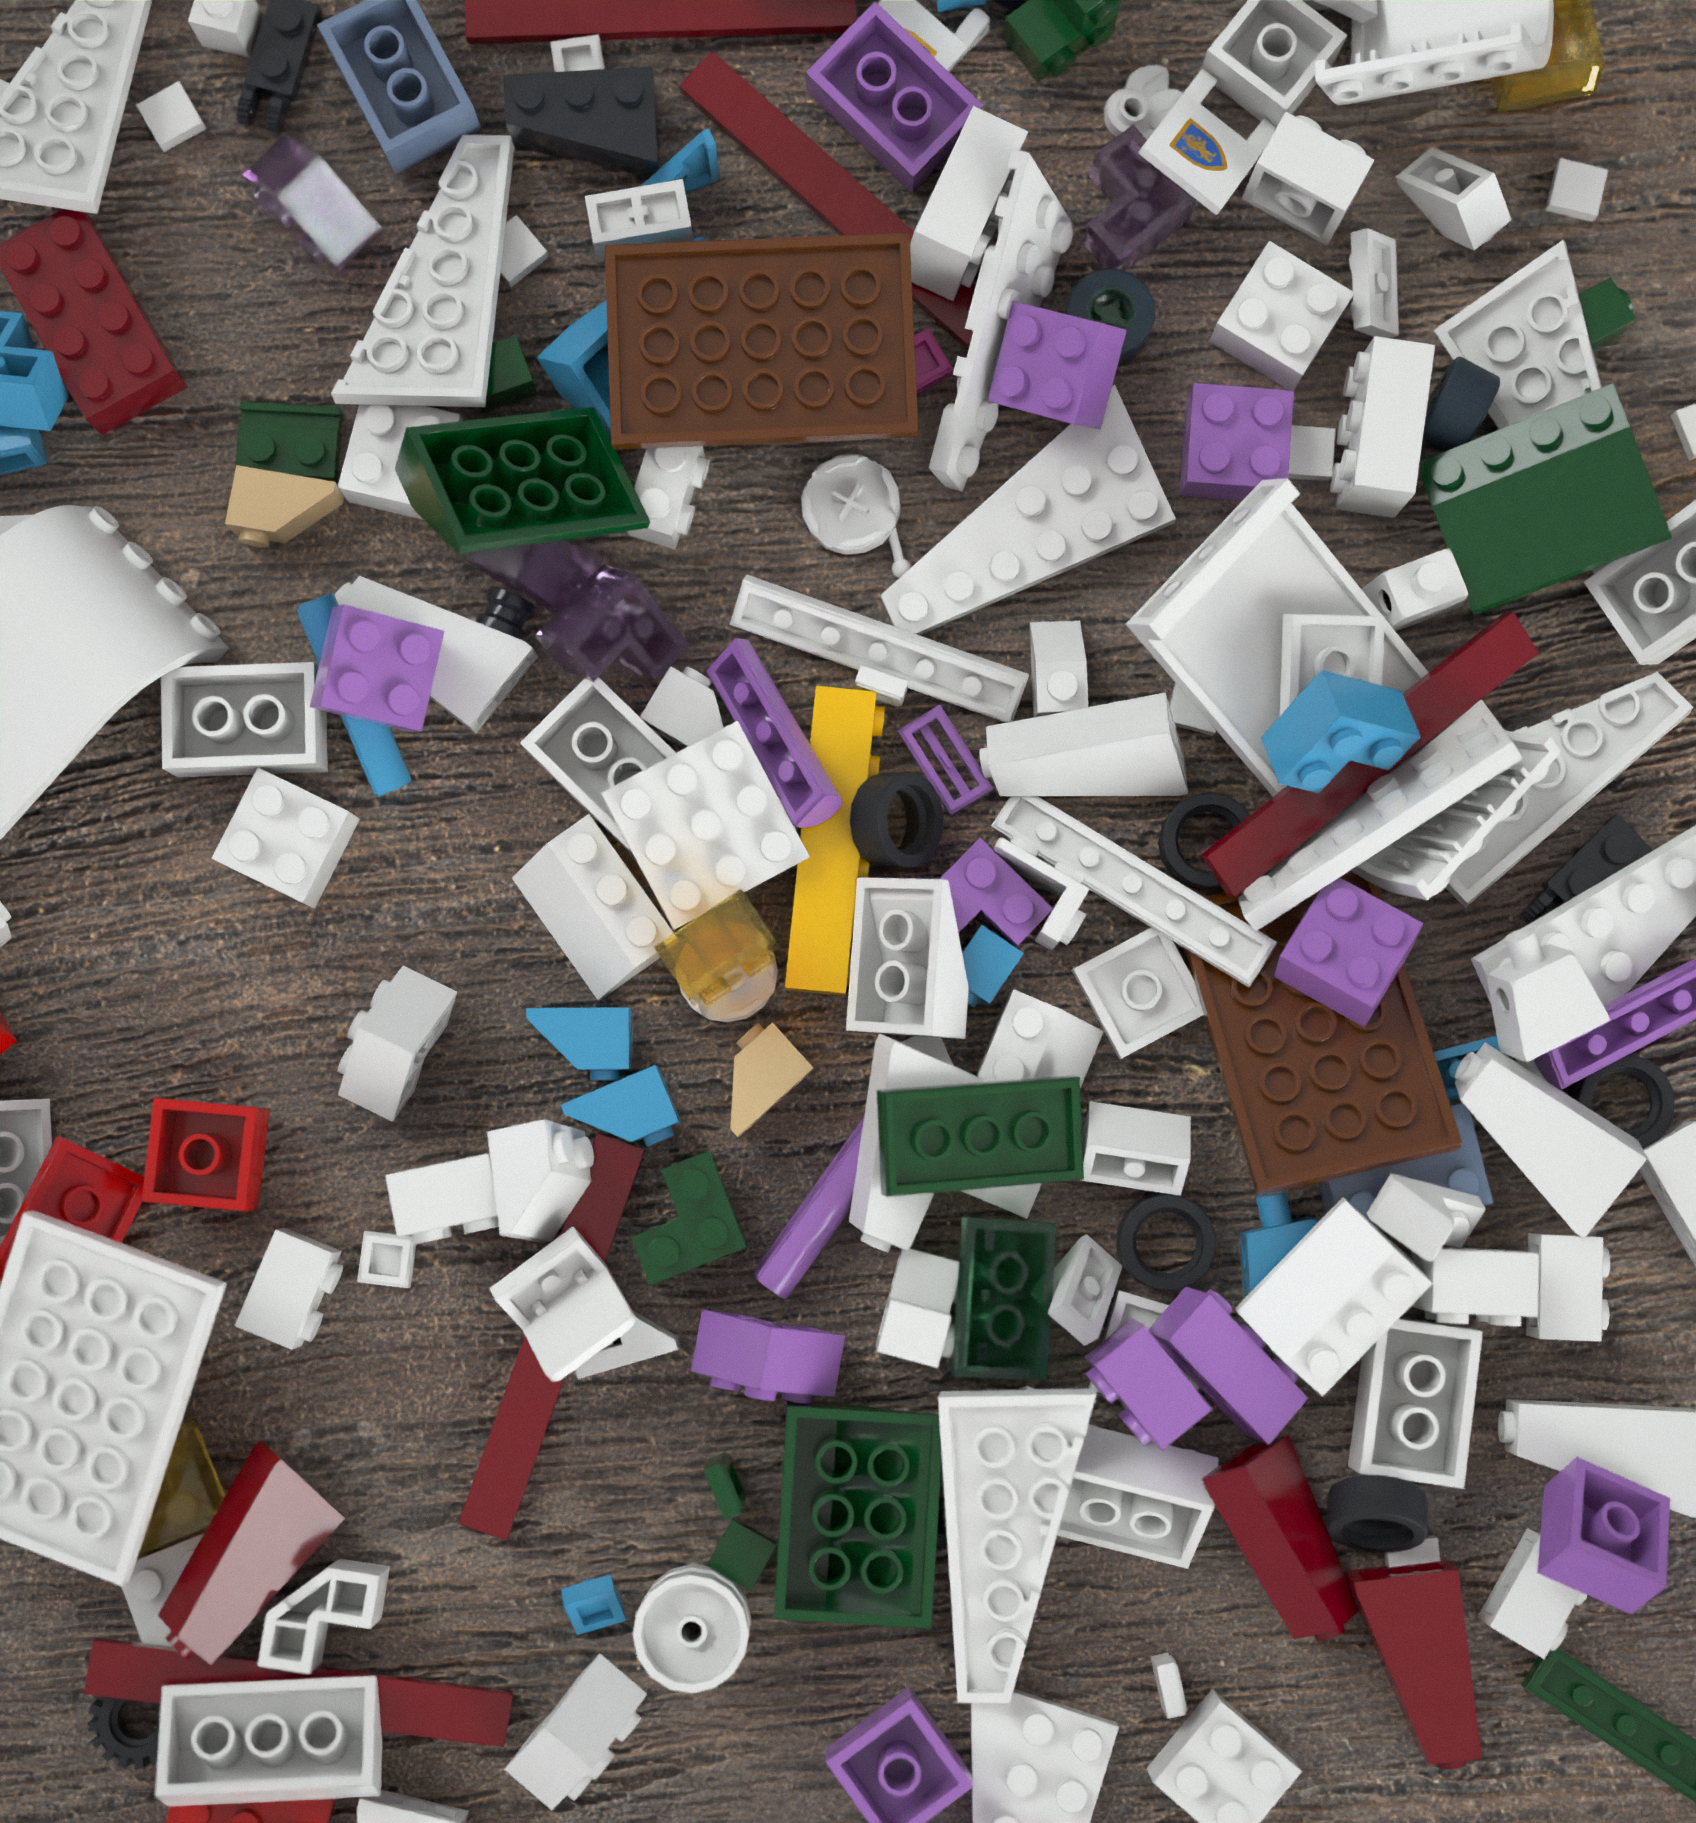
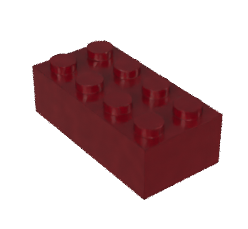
[0,209,188,435]

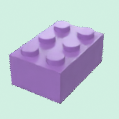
[806,1,983,193]

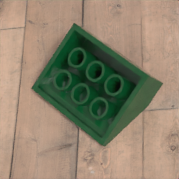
[1419,383,1672,615]
[395,407,650,554]
[773,1400,942,1629]

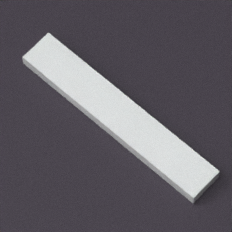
[729,575,1030,723]
[991,796,1277,987]

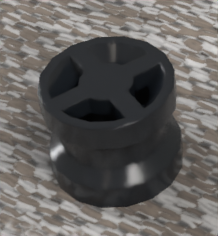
[475,587,536,640]

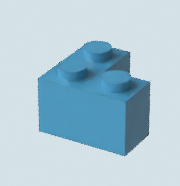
[0,311,68,431]
[1261,670,1421,793]

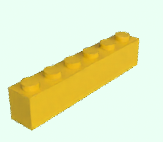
[785,686,885,997]

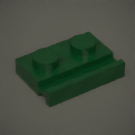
[235,402,343,483]

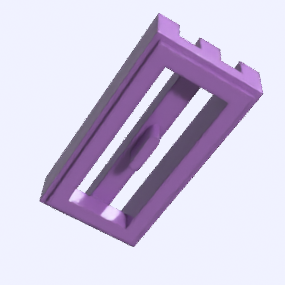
[897,705,993,817]

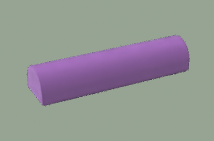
[706,638,842,828]
[1534,958,1696,1089]
[753,1117,864,1300]

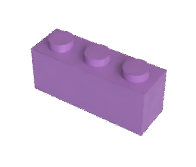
[1149,1287,1308,1445]

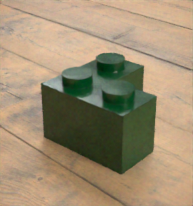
[1002,0,1121,83]
[631,1151,748,1285]

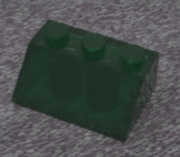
[952,1217,1057,1380]

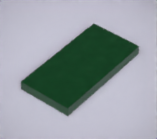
[876,1075,1084,1197]

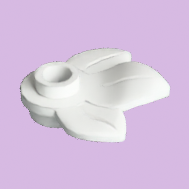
[1104,65,1183,150]

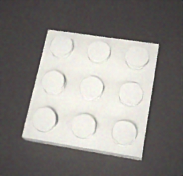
[600,721,810,930]

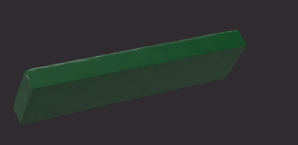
[1521,1648,1696,1803]

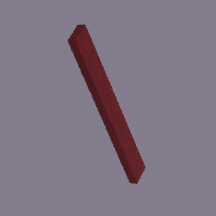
[465,0,856,44]
[679,51,976,350]
[1201,612,1539,897]
[458,1133,646,1541]
[84,1637,513,1747]

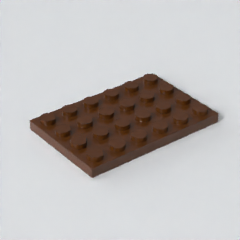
[605,233,918,450]
[1185,870,1463,1196]

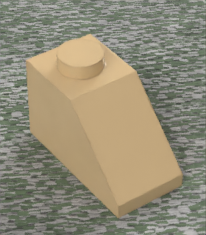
[225,465,344,548]
[730,1022,814,1137]

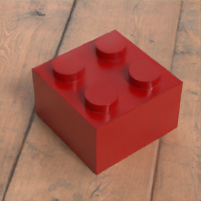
[142,1098,270,1211]

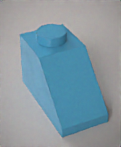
[526,1007,633,1081]
[561,1065,682,1147]

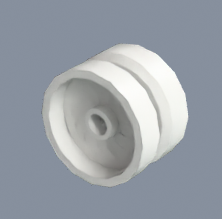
[633,1564,751,1693]

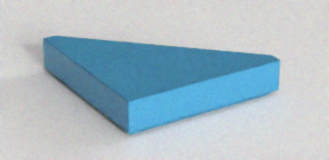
[641,129,720,194]

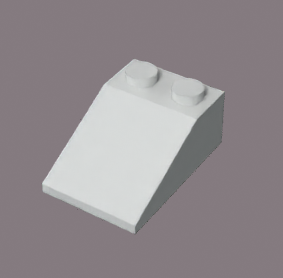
[846,877,969,1039]

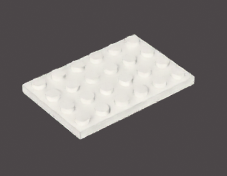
[0,1210,226,1586]

